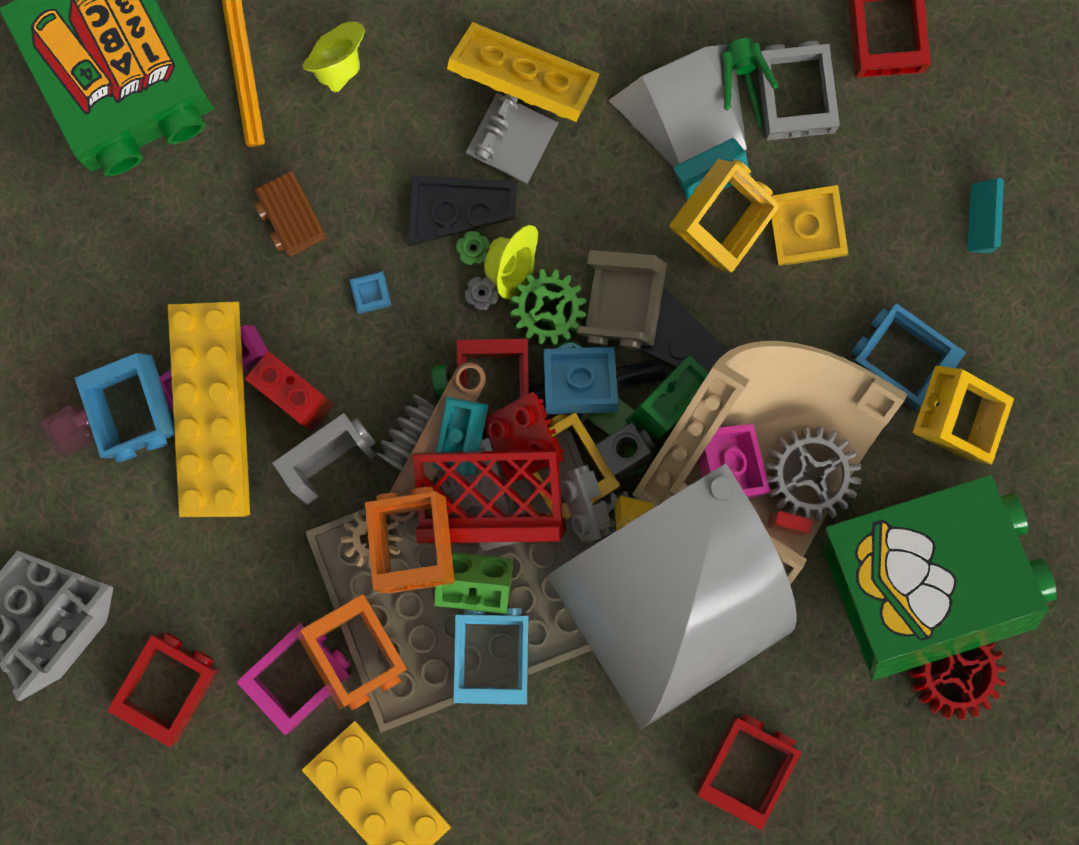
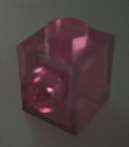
[39,404,95,456]

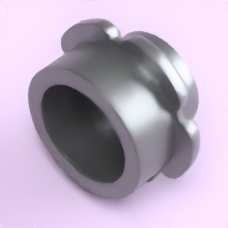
[465,277,499,311]

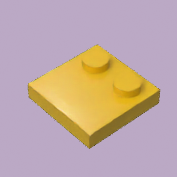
[771,185,848,266]

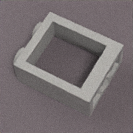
[757,41,840,141]

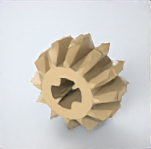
[341,512,403,569]

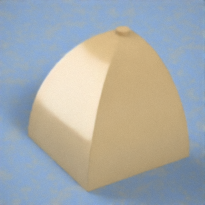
[632,341,907,584]

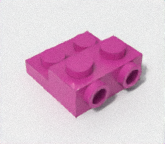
[698,424,771,500]

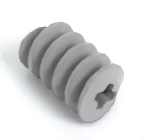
[374,394,435,471]

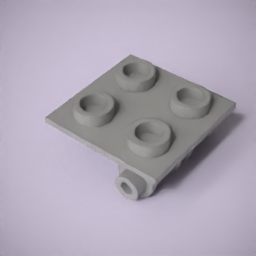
[466,93,558,184]

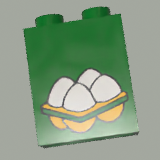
[822,475,1057,681]

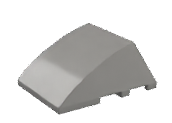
[609,44,747,168]
[0,550,113,701]

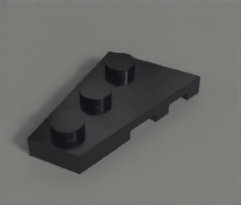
[408,175,517,247]
[640,287,728,373]

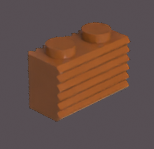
[254,171,327,257]

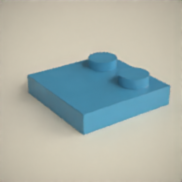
[544,347,618,414]

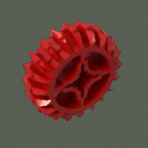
[908,642,1007,720]

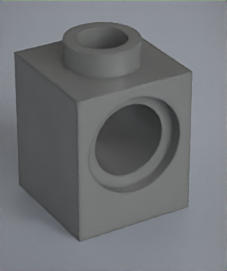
[596,422,655,481]

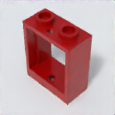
[848,0,931,78]
[457,339,529,434]
[245,351,334,432]
[107,632,219,747]
[695,714,802,830]

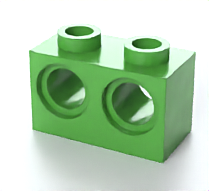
[434,552,513,614]

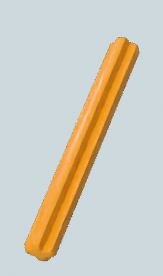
[222,0,265,147]

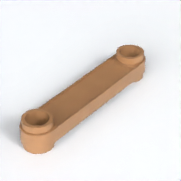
[388,362,486,522]

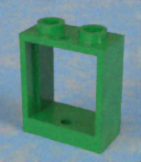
[625,355,709,442]

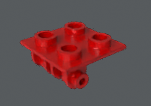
[484,392,565,484]

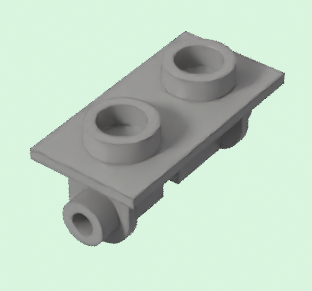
[560,465,612,544]

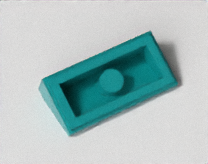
[674,138,751,200]
[968,178,1004,254]
[432,396,488,475]

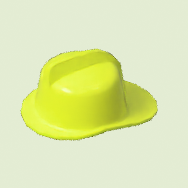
[302,22,365,92]
[484,225,538,300]

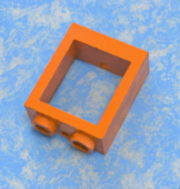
[365,487,455,594]
[296,594,407,711]

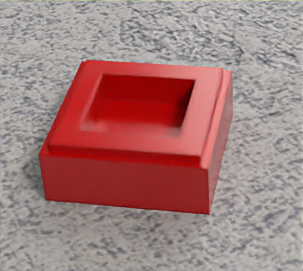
[767,511,813,535]

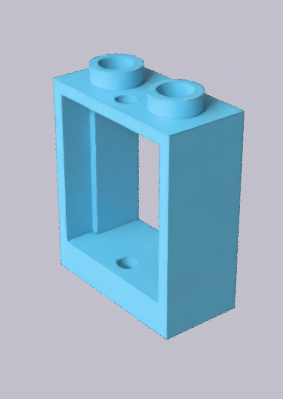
[454,608,529,705]

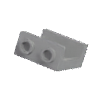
[272,413,376,505]

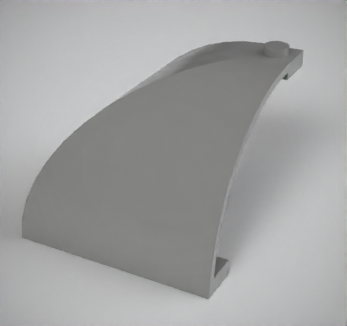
[546,463,797,729]

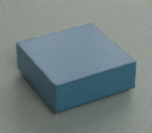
[349,271,392,314]

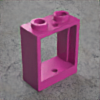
[237,622,352,735]

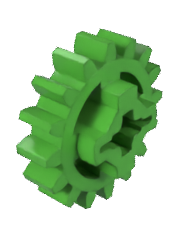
[510,269,586,346]

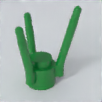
[721,38,778,127]

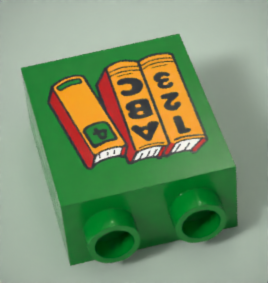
[0,0,214,176]

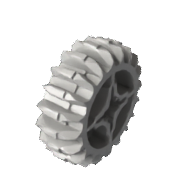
[764,426,861,522]

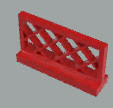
[412,449,566,543]

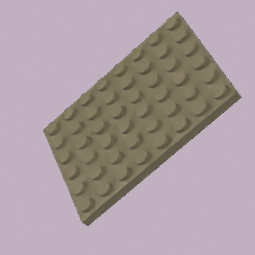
[305,429,598,733]

